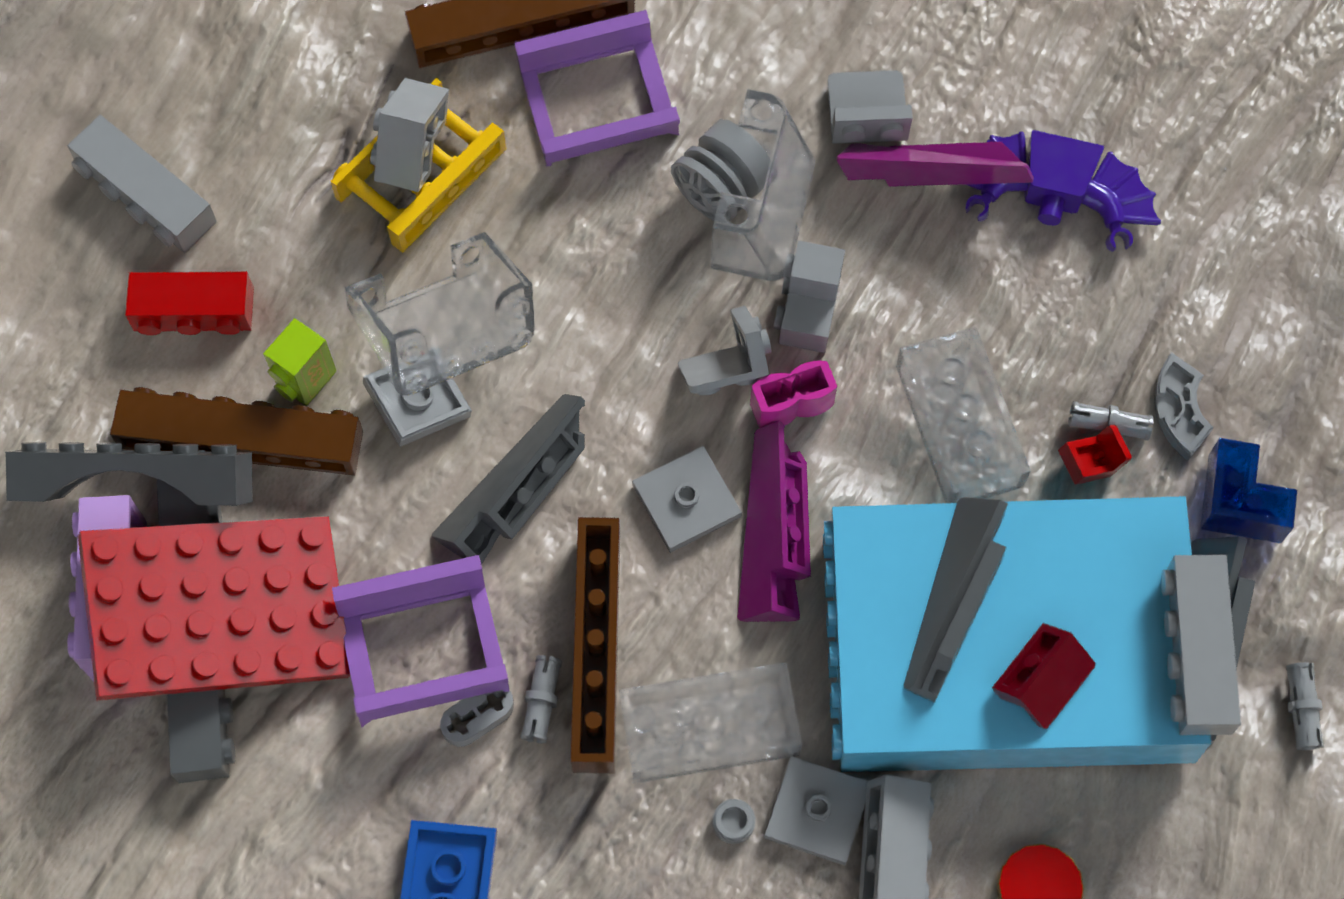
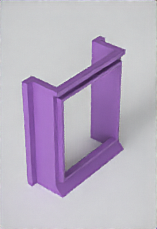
[514,10,680,167]
[332,555,510,728]

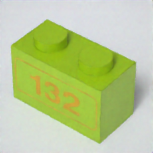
[263,318,337,406]

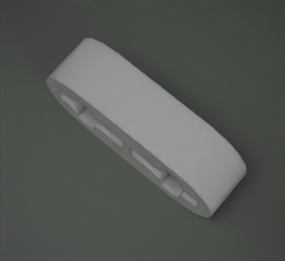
[440,689,514,747]

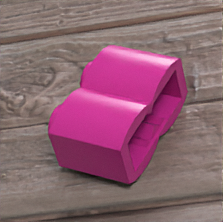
[750,360,837,428]

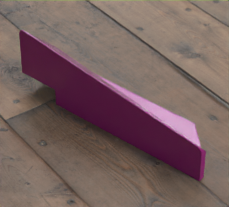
[837,142,1034,187]
[737,421,811,622]

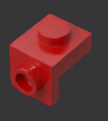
[1058,425,1132,485]

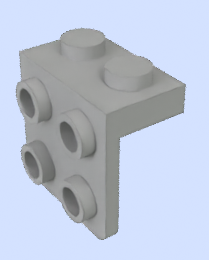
[827,70,913,144]
[678,306,771,395]

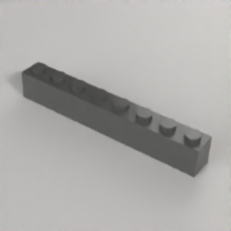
[157,450,236,783]

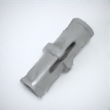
[1068,401,1153,441]
[520,655,562,743]
[1286,662,1324,750]

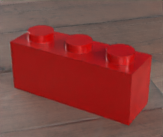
[125,272,254,336]

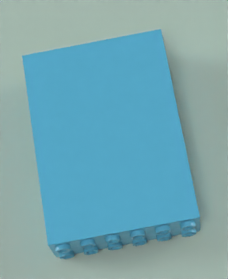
[823,496,1211,772]

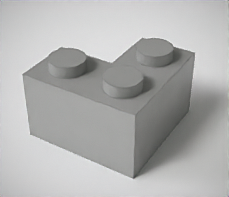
[370,78,449,192]
[774,241,845,353]

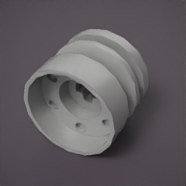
[671,119,775,224]

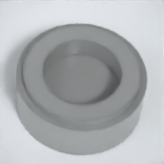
[713,799,755,844]

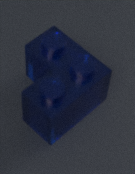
[1200,438,1297,544]

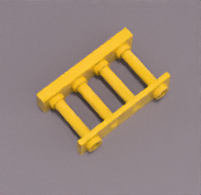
[331,78,506,253]

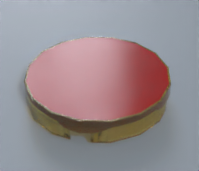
[996,843,1084,899]

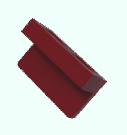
[992,623,1096,729]

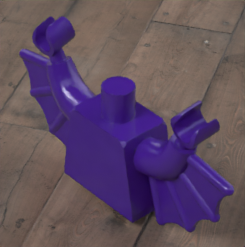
[965,130,1161,252]

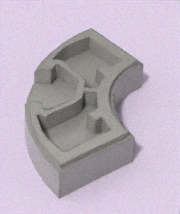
[1154,352,1214,461]

